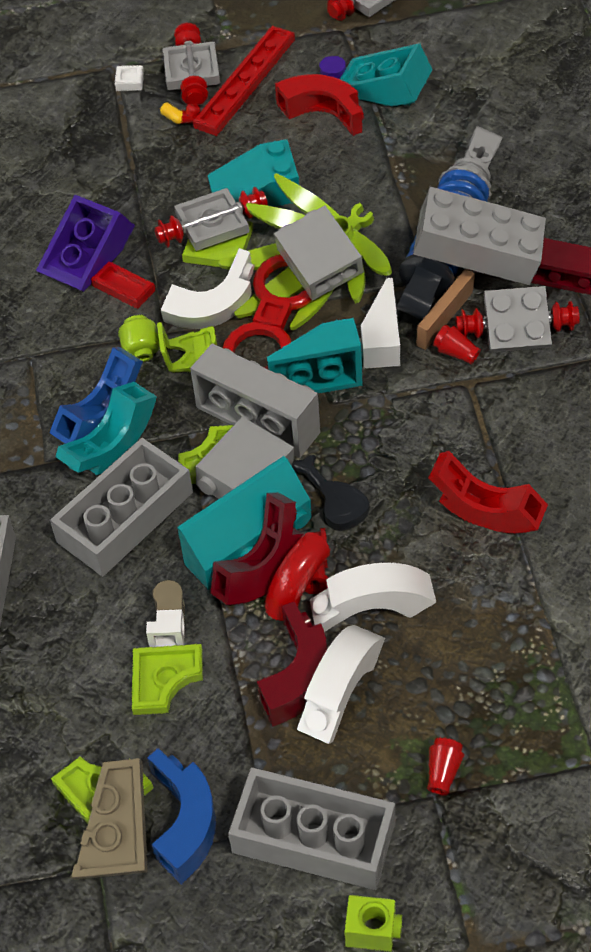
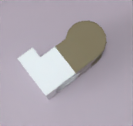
[146,580,185,647]

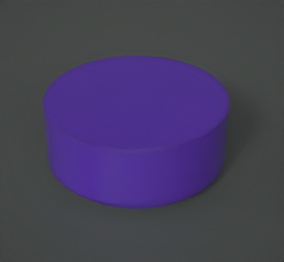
[319,56,346,79]

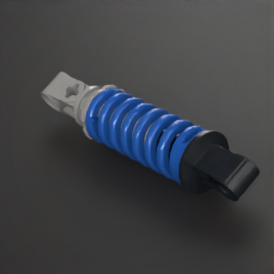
[396,126,502,320]

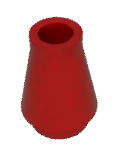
[433,325,481,365]
[427,738,465,795]

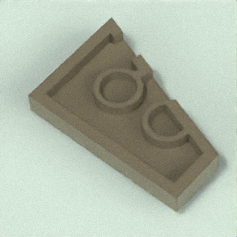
[71,758,148,880]

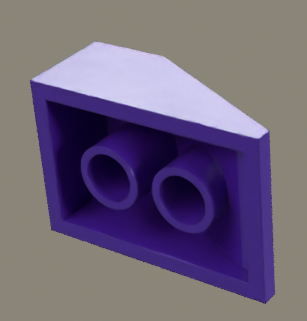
[36,195,135,292]

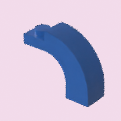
[50,347,143,444]
[147,749,216,884]

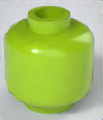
[118,315,160,362]

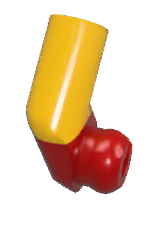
[160,103,200,124]

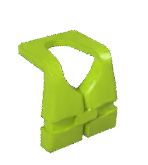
[157,322,217,372]

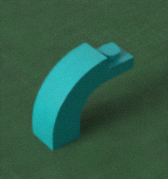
[56,382,157,475]

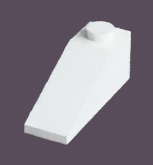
[359,278,400,368]

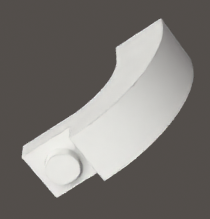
[161,248,254,329]
[310,563,436,632]
[297,625,385,744]

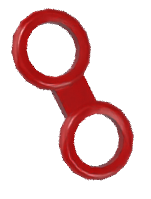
[223,254,314,369]

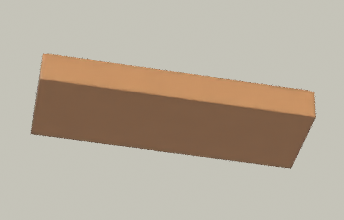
[416,269,475,350]

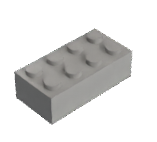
[413,187,546,285]
[190,343,320,458]
[50,438,193,577]
[228,767,395,890]

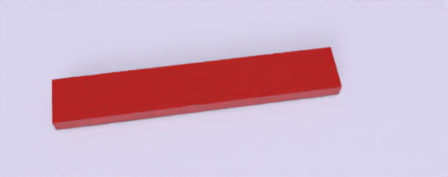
[193,26,295,136]

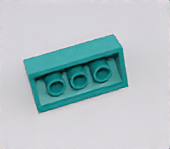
[177,456,312,590]

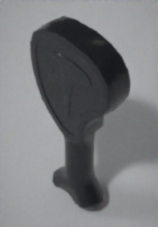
[292,455,370,531]

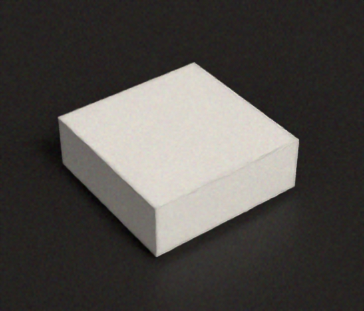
[115,65,144,91]

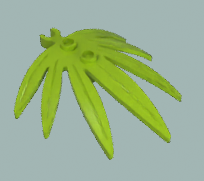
[218,173,392,330]

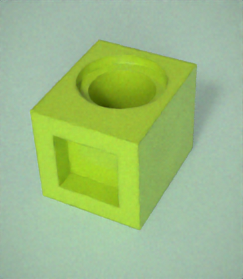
[345,895,402,952]

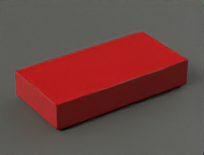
[91,261,156,309]

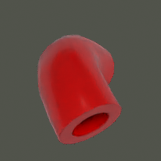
[264,532,330,621]

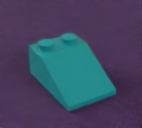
[340,43,433,106]
[208,139,299,207]
[267,318,363,394]

